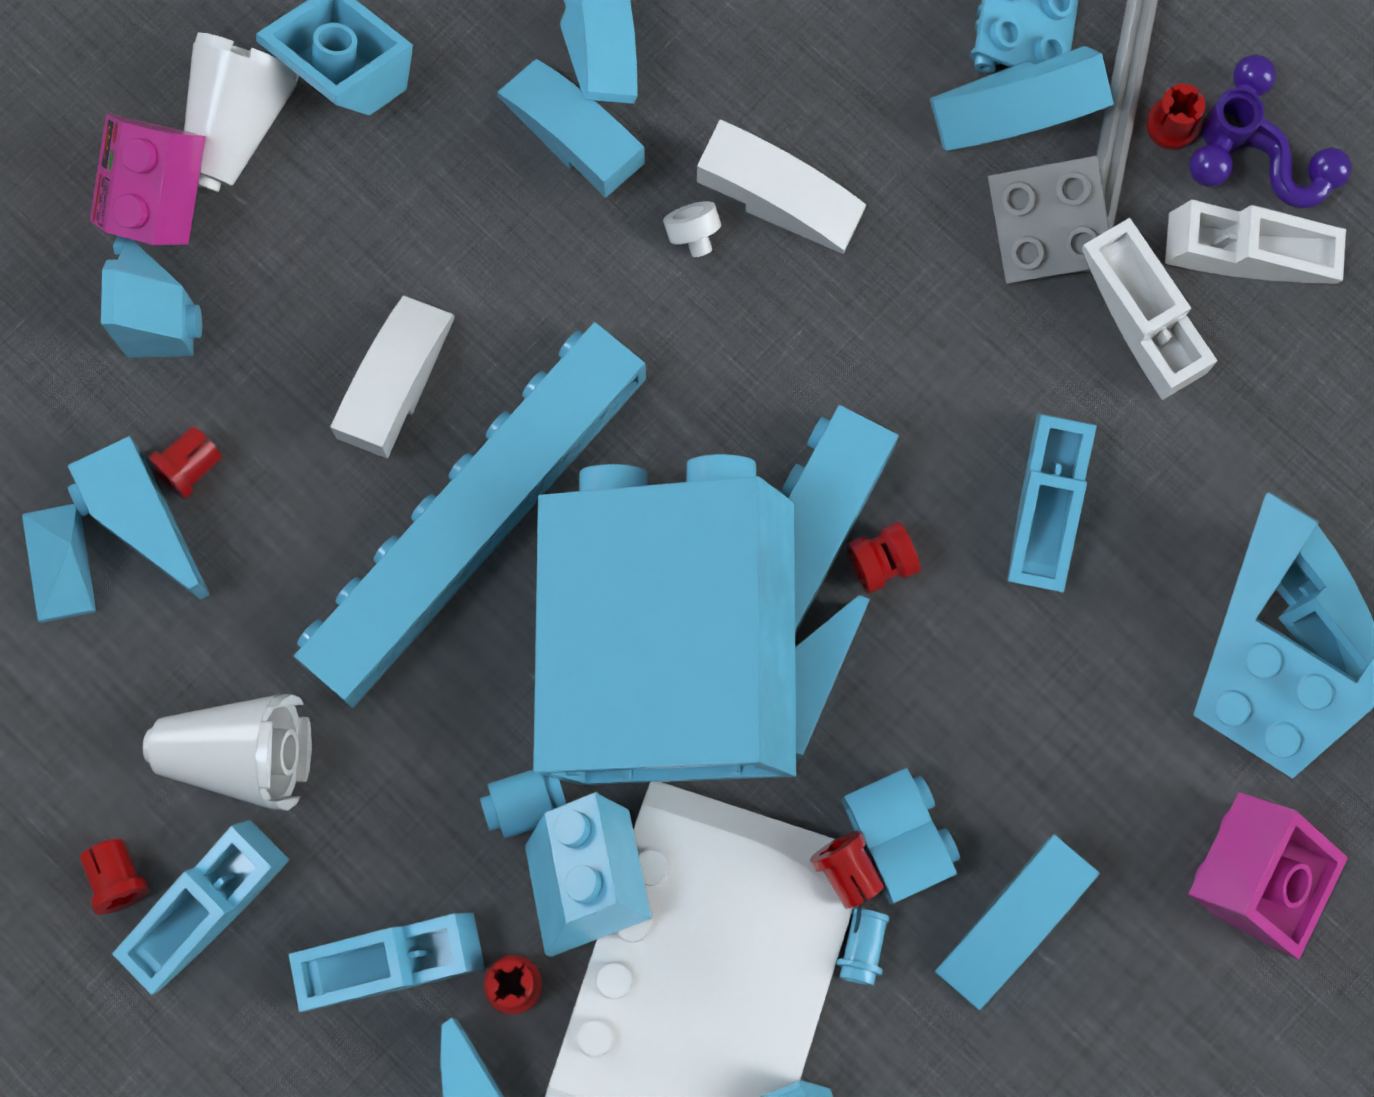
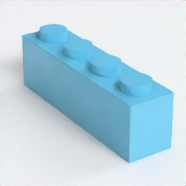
[781,405,899,635]

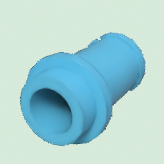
[836,908,890,986]

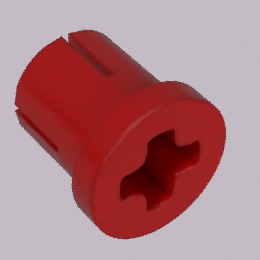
[1146,83,1206,150]
[146,426,222,500]
[810,830,884,909]
[79,839,150,915]
[484,955,543,1015]

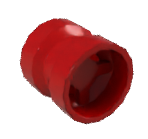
[846,521,921,594]

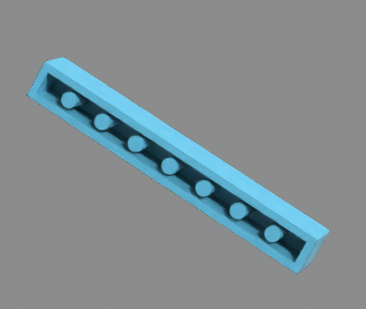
[294,322,646,709]

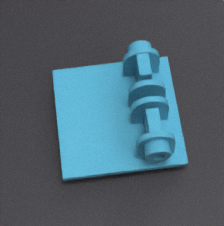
[970,0,1078,73]

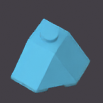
[101,236,202,358]

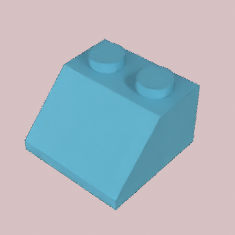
[256,0,413,116]
[525,793,652,957]

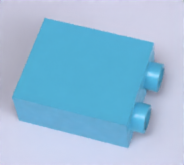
[533,454,796,785]

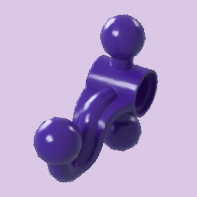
[1189,54,1352,209]

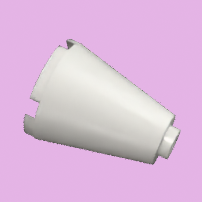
[184,32,299,193]
[143,694,312,811]

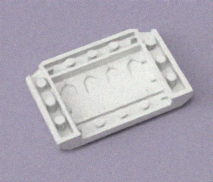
[545,782,853,1097]

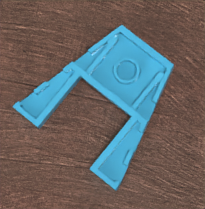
[1193,491,1374,779]

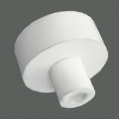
[663,201,721,257]

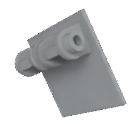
[988,155,1109,284]

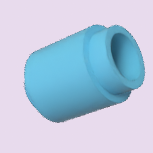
[480,769,566,839]

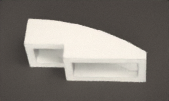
[697,119,866,254]
[1165,200,1346,284]
[1082,218,1218,400]
[330,295,454,459]

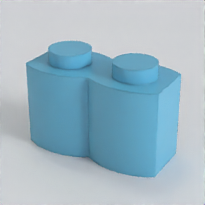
[841,768,960,905]

